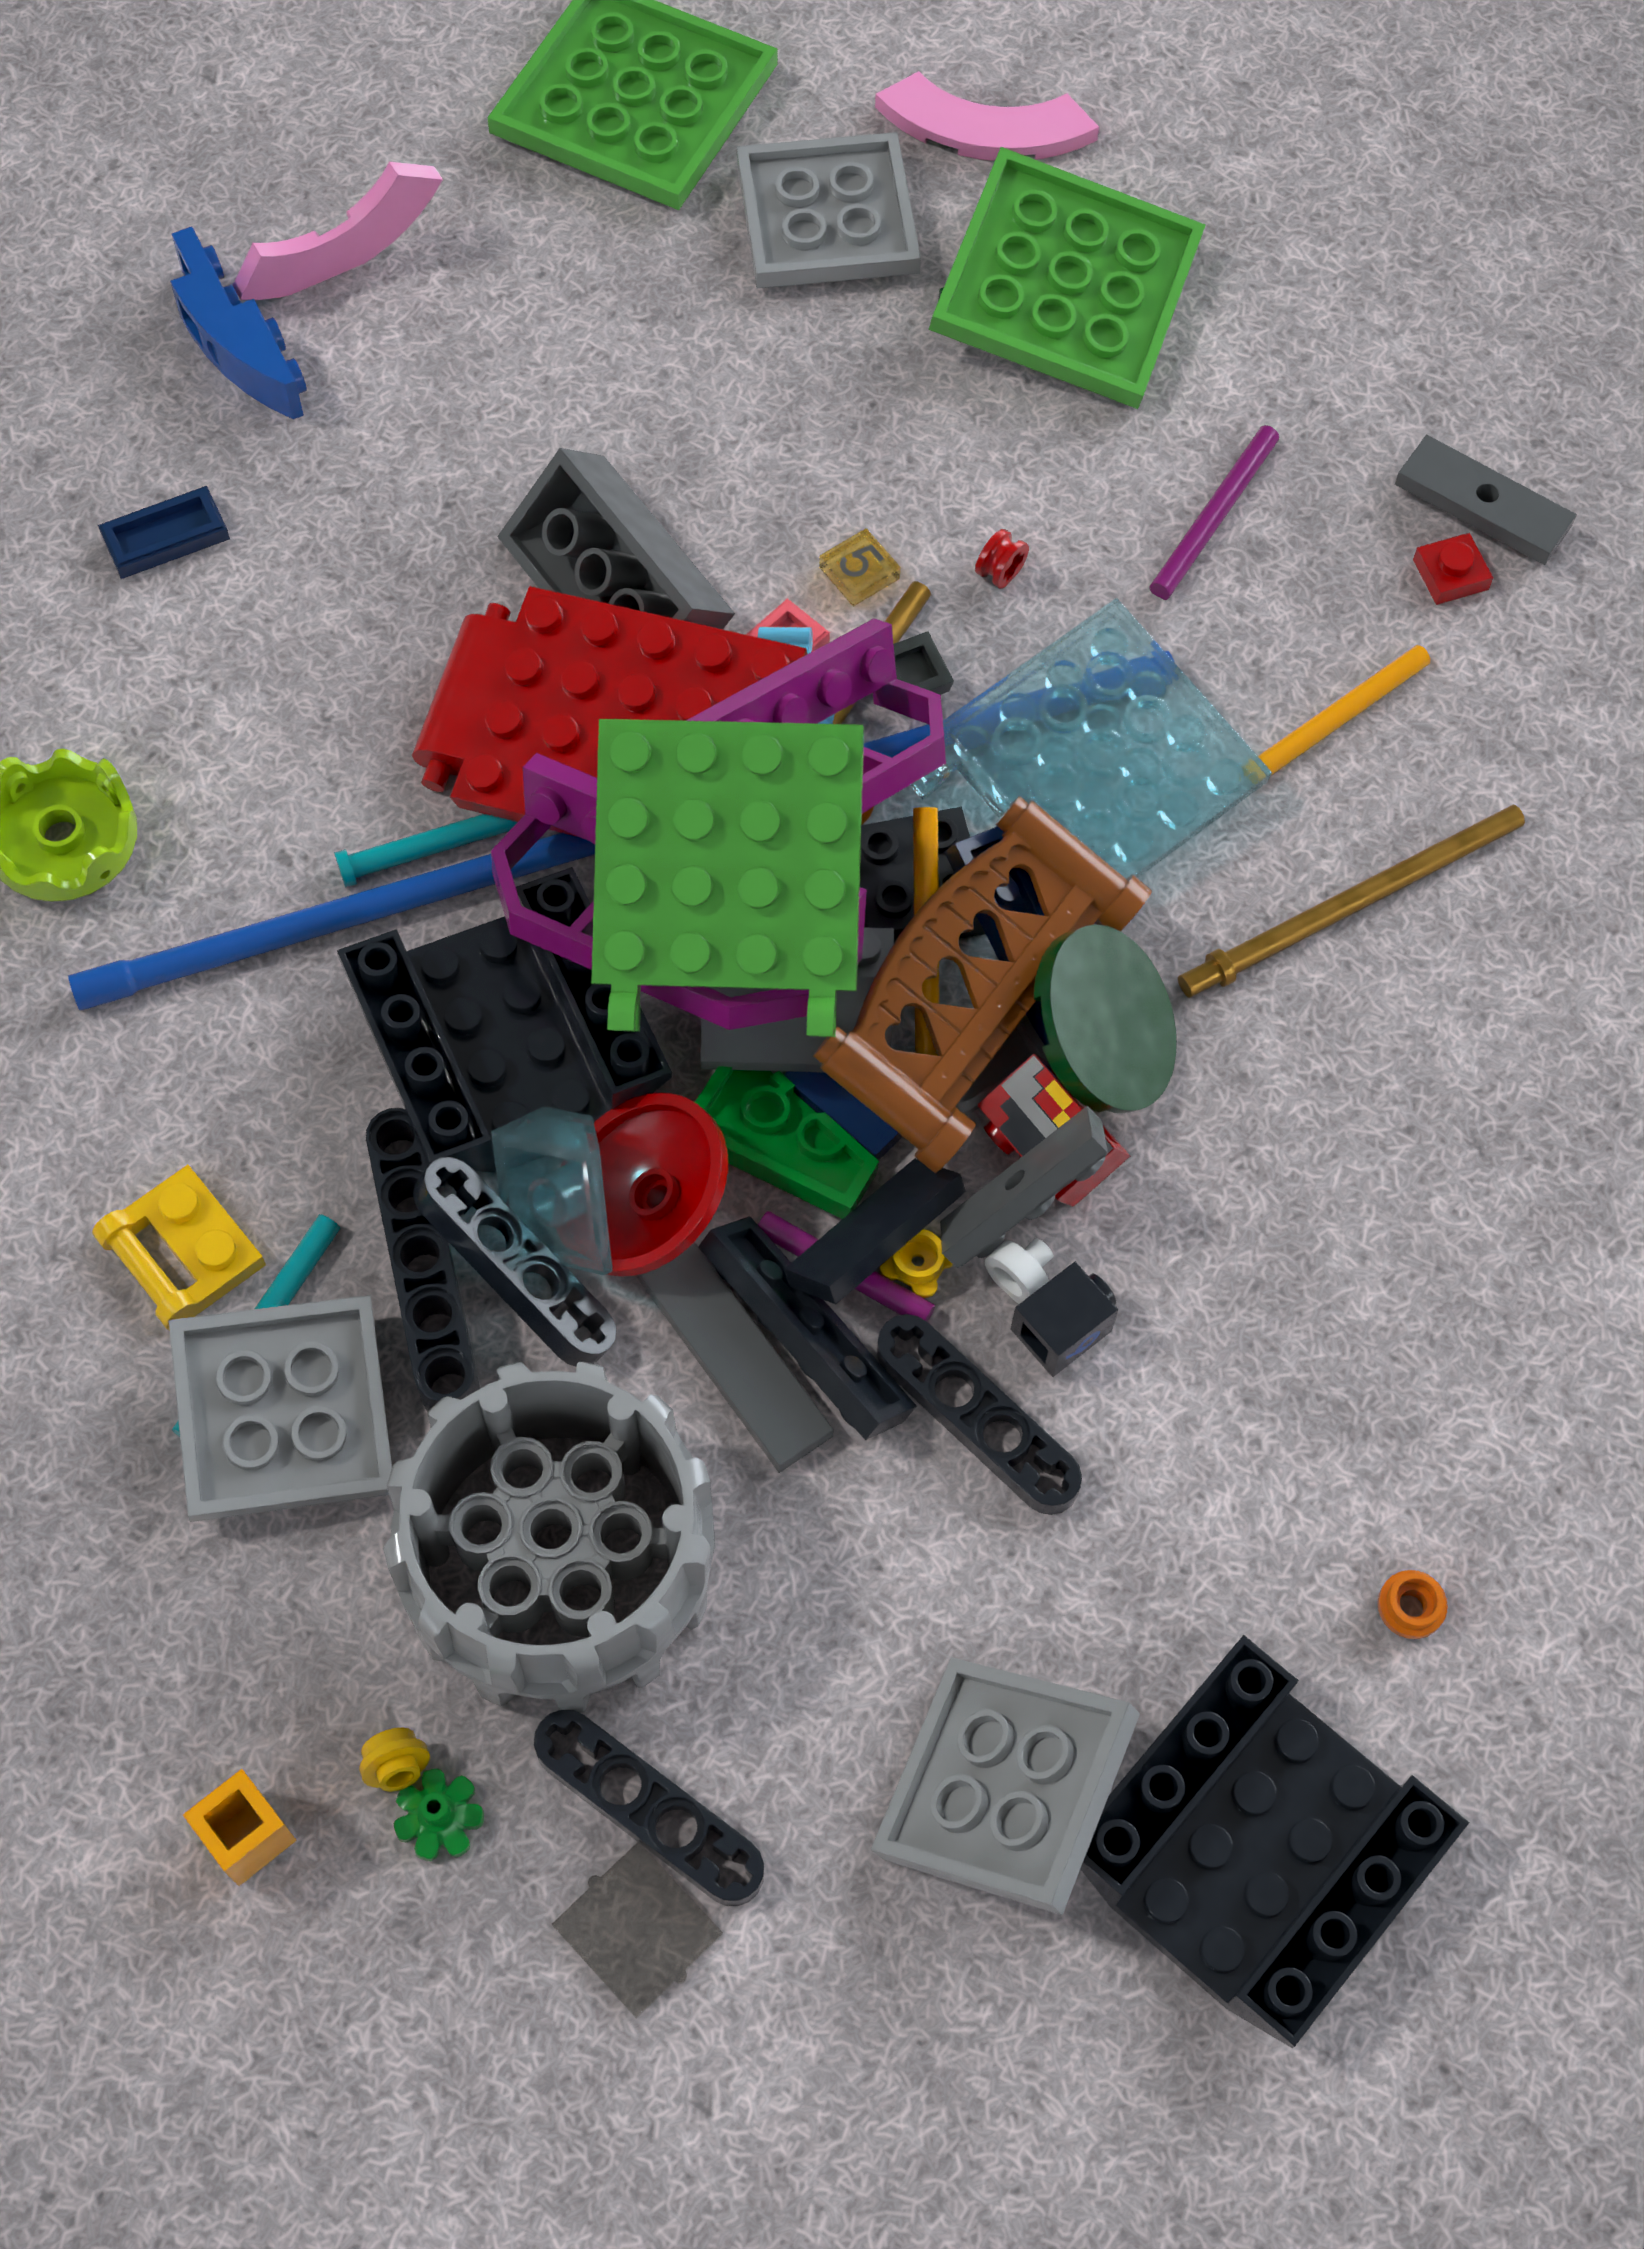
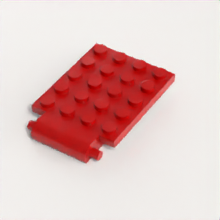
[412,586,808,837]

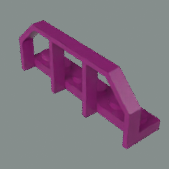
[686,618,946,813]
[491,753,867,1030]

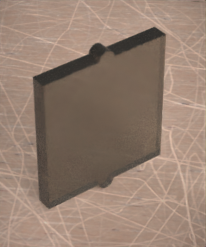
[552,1841,723,2019]

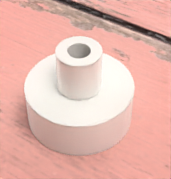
[985,1238,1054,1304]

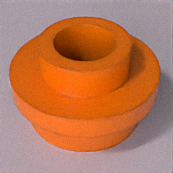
[1378,1570,1448,1639]

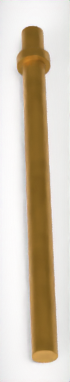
[1178,804,1525,998]

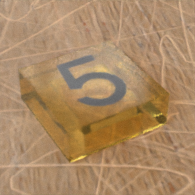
[819,528,901,607]

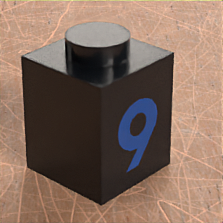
[1010,1261,1119,1377]

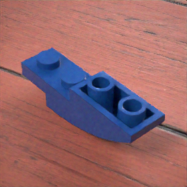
[170,226,307,419]

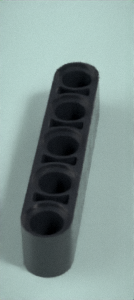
[366,1108,480,1412]

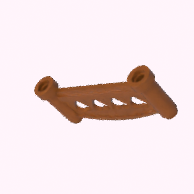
[813,795,1152,1173]

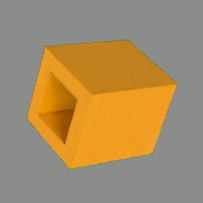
[183,1769,297,1886]

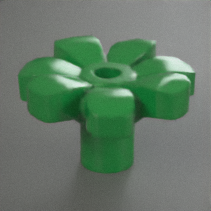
[393,1769,484,1861]

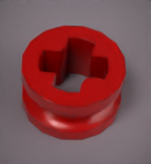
[975,529,1029,589]

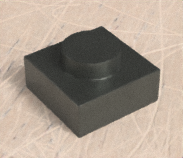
[894,631,954,695]

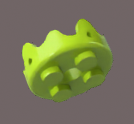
[0,748,137,902]

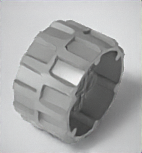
[383,1361,716,1713]

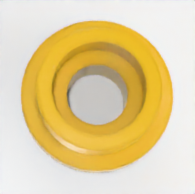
[359,1727,430,1792]

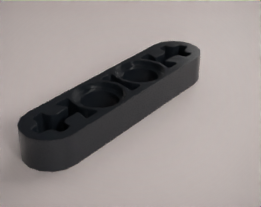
[413,1157,617,1367]
[877,1314,1082,1515]
[534,1710,764,1906]

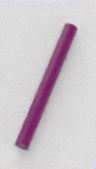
[1149,425,1280,600]

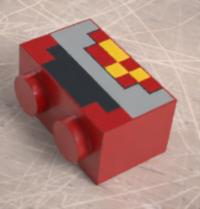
[977,1054,1131,1207]

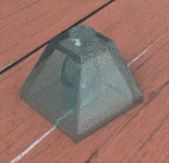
[491,1106,613,1276]

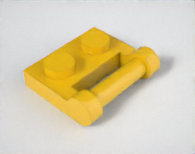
[92,1164,266,1331]

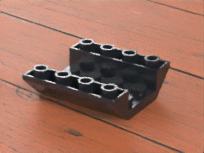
[337,867,672,1172]
[1081,1635,1470,2048]

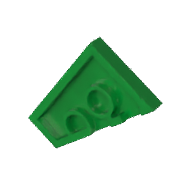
[695,1066,879,1219]

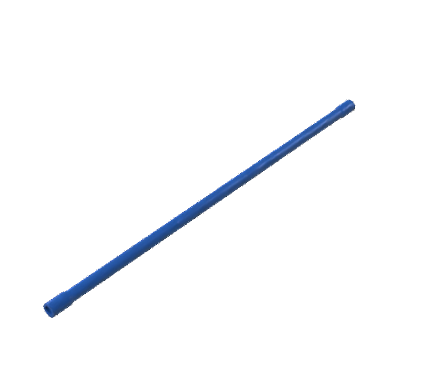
[68,651,1178,1011]

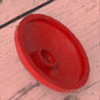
[555,1093,728,1277]

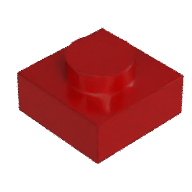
[1413,532,1493,605]

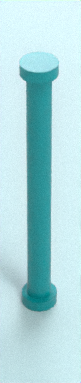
[334,814,517,888]

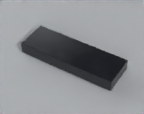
[784,1158,966,1305]

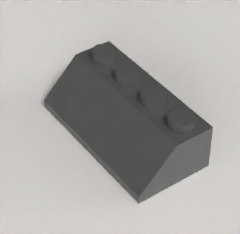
[497,448,735,629]

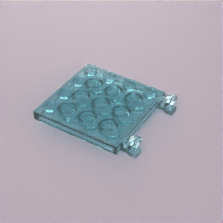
[910,598,1272,879]

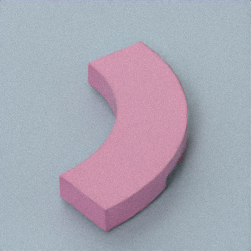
[875,71,1099,161]
[233,162,443,300]

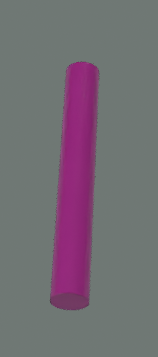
[758,1211,936,1321]

